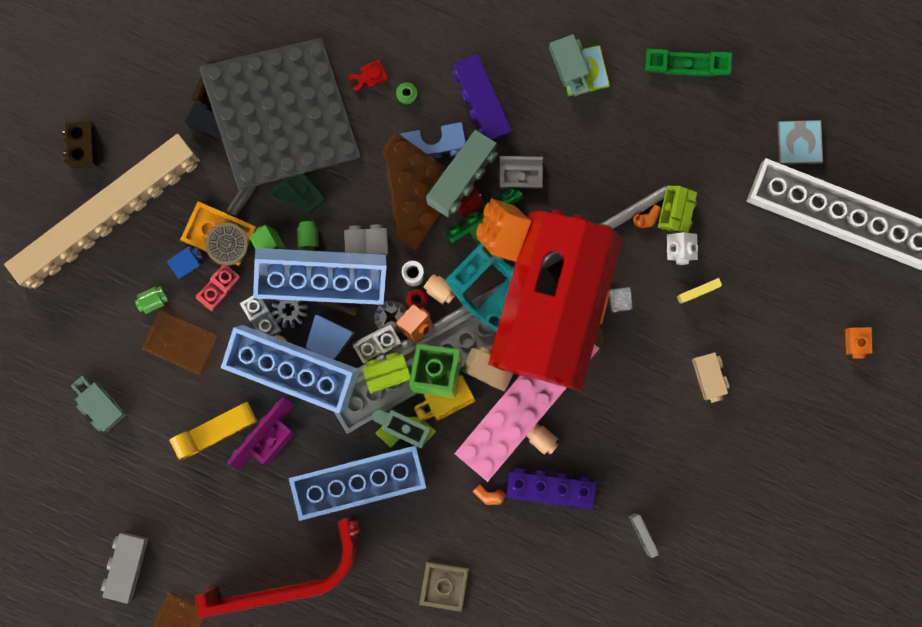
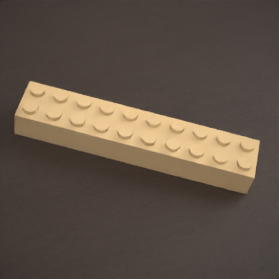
[4,133,200,289]

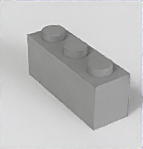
[101,532,148,604]

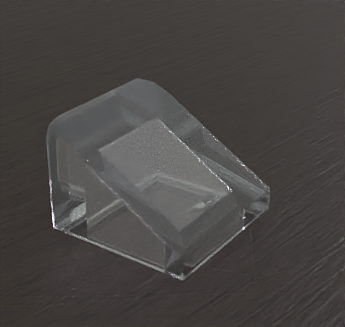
[609,287,633,313]

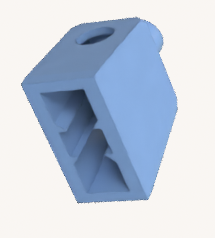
[306,315,355,360]

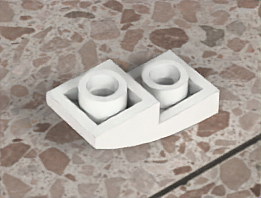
[240,296,282,336]
[352,324,401,363]

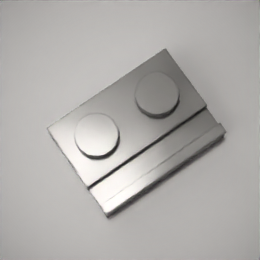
[500,156,543,189]

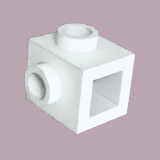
[666,232,698,265]

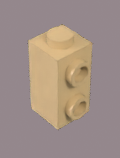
[692,352,729,403]

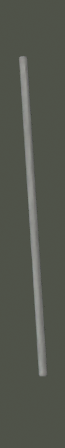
[357,186,666,378]

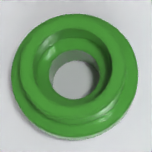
[396,82,417,104]

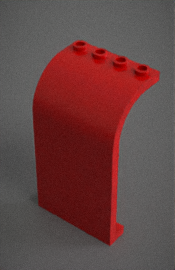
[195,516,360,618]

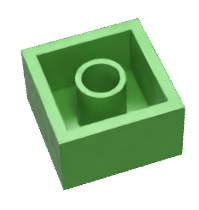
[409,344,463,398]

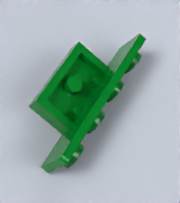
[445,188,523,246]

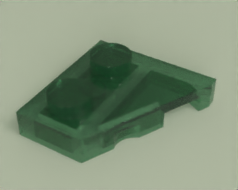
[267,173,326,213]

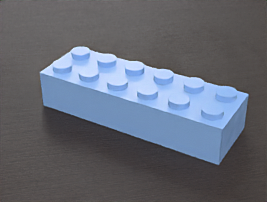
[253,248,386,305]
[221,325,360,413]
[289,446,427,521]

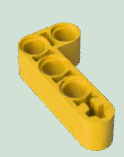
[169,402,257,460]

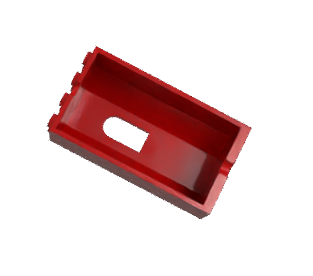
[488,210,622,391]

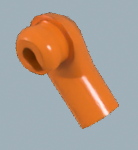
[633,205,662,228]
[472,484,506,505]

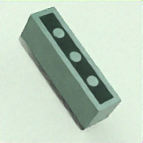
[426,130,498,218]

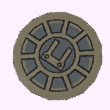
[205,223,249,266]

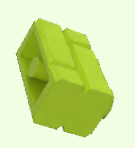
[658,186,697,233]
[362,352,411,393]

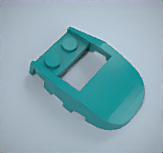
[445,243,514,332]

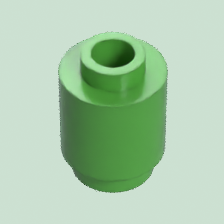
[297,221,319,251]
[135,286,169,314]

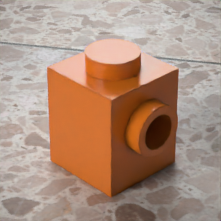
[396,305,434,344]
[845,327,872,359]

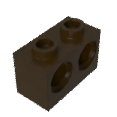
[62,121,97,168]

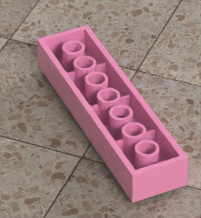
[455,344,599,482]

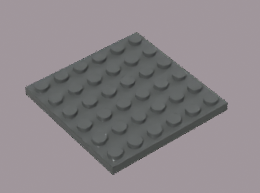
[199,37,360,190]

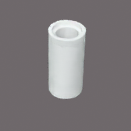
[402,261,425,286]

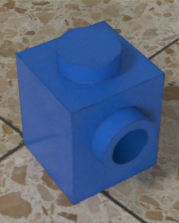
[167,246,204,279]

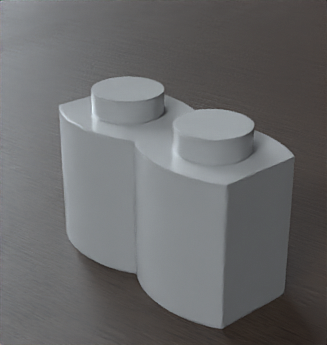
[344,225,389,255]

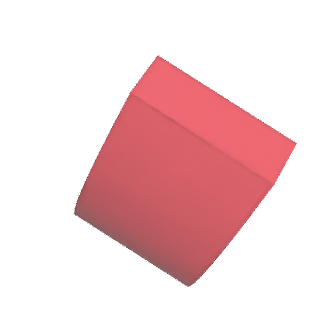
[196,265,240,312]

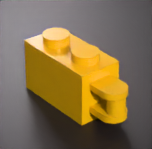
[414,375,475,422]

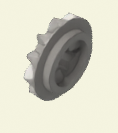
[374,301,407,334]

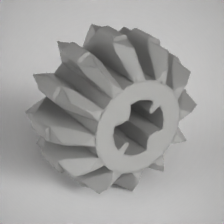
[271,299,308,328]

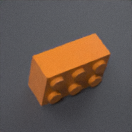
[476,198,531,262]

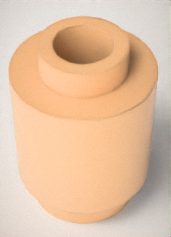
[423,274,455,305]
[526,423,559,455]

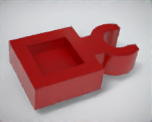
[348,60,388,92]

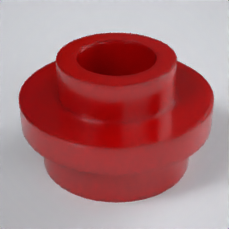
[406,289,428,309]

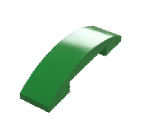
[645,49,732,76]

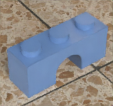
[400,122,466,160]

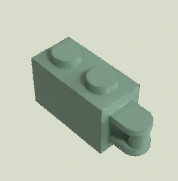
[549,34,591,97]
[71,375,127,432]
[372,410,431,448]

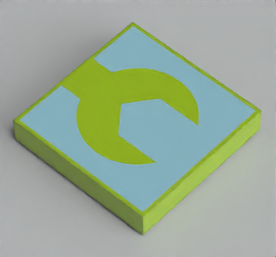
[566,45,610,96]

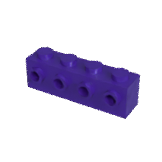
[452,54,512,142]
[506,468,596,509]

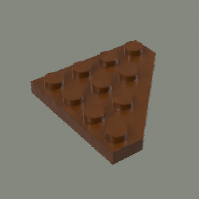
[383,132,447,250]

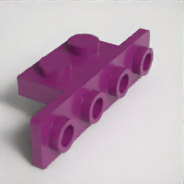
[228,397,294,470]

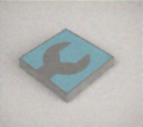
[777,120,823,164]

